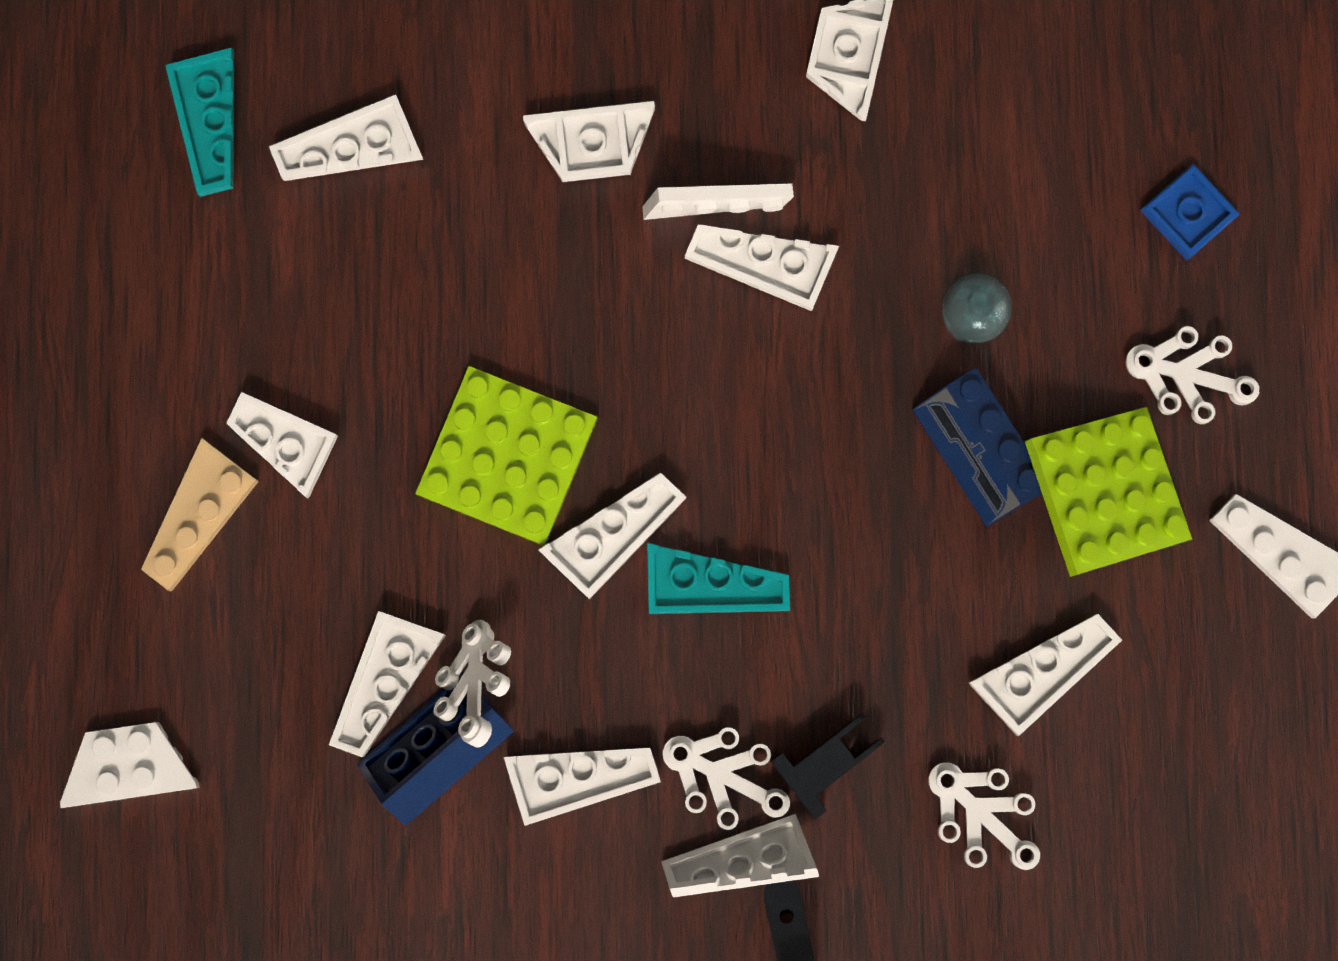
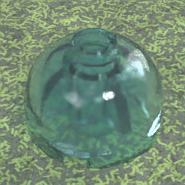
[942,274,1011,344]

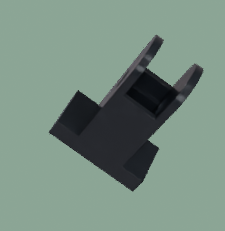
[770,713,885,820]
[764,880,815,961]

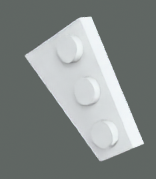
[227,392,338,499]

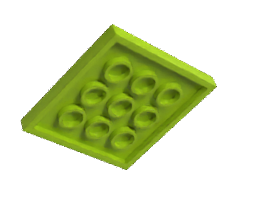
[415,366,598,546]
[1025,407,1192,577]

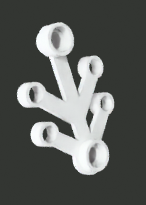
[1125,326,1259,424]
[434,620,511,747]
[663,728,790,830]
[928,763,1040,870]

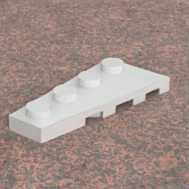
[685,224,839,311]

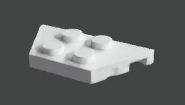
[806,0,893,121]
[523,101,655,182]
[60,722,200,808]

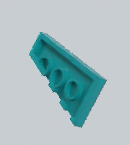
[165,48,234,197]
[647,543,790,614]

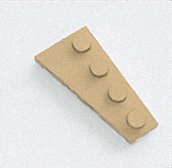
[141,438,259,591]

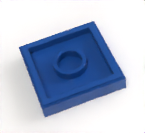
[1140,164,1240,261]

